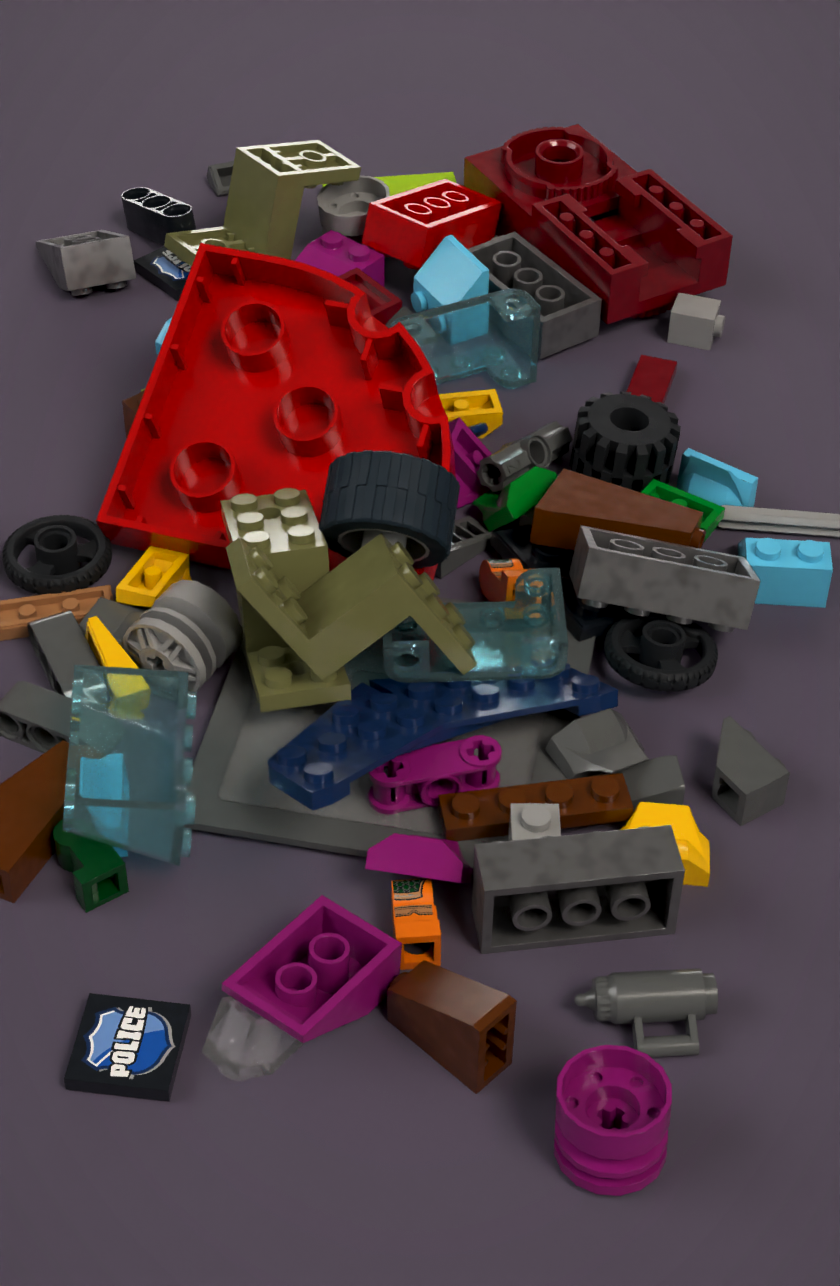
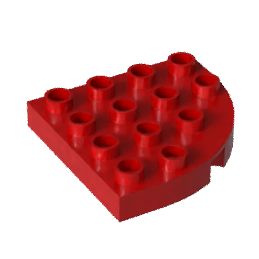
[96,243,456,580]

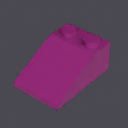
[295,230,385,287]
[222,895,402,1043]

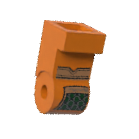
[479,558,544,617]
[391,878,441,970]

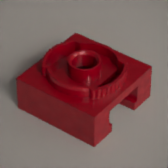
[464,124,638,243]
[530,169,733,324]

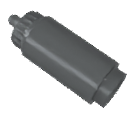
[574,968,718,1058]

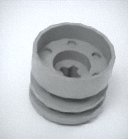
[317,175,390,258]
[123,580,242,699]

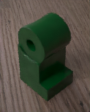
[53,816,129,913]

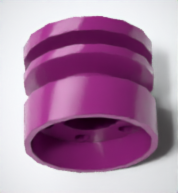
[554,1045,672,1196]

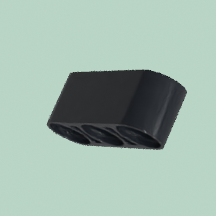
[121,187,196,245]

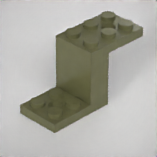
[164,140,361,267]
[220,488,351,713]
[226,533,478,681]

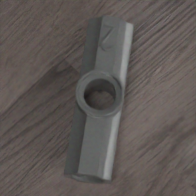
[476,421,573,492]

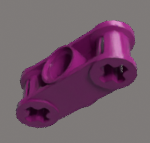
[368,735,502,815]

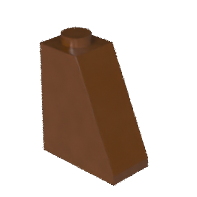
[387,960,517,1094]

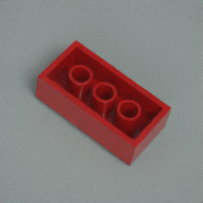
[362,179,502,270]

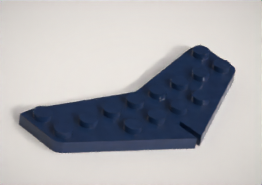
[268,661,618,811]

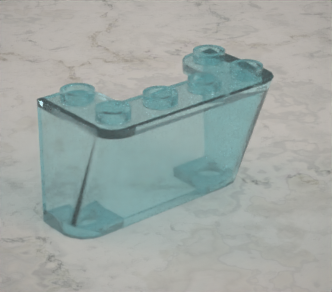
[390,288,541,389]
[383,568,568,683]
[63,665,197,866]

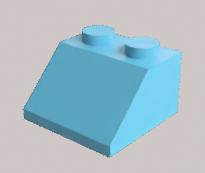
[411,235,489,343]
[738,537,833,608]

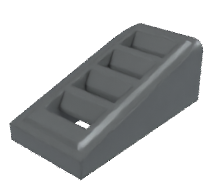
[435,516,494,578]

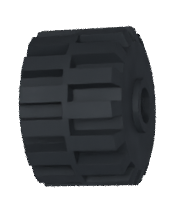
[570,391,681,492]

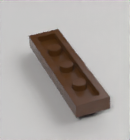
[438,773,634,841]

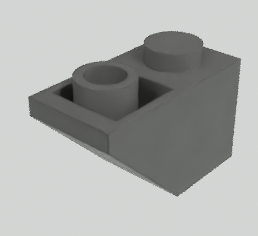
[711,716,790,826]

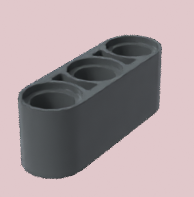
[27,610,111,708]
[0,681,124,758]

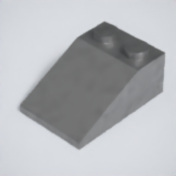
[36,230,137,296]

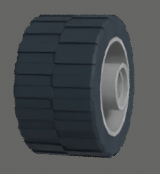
[319,450,460,569]

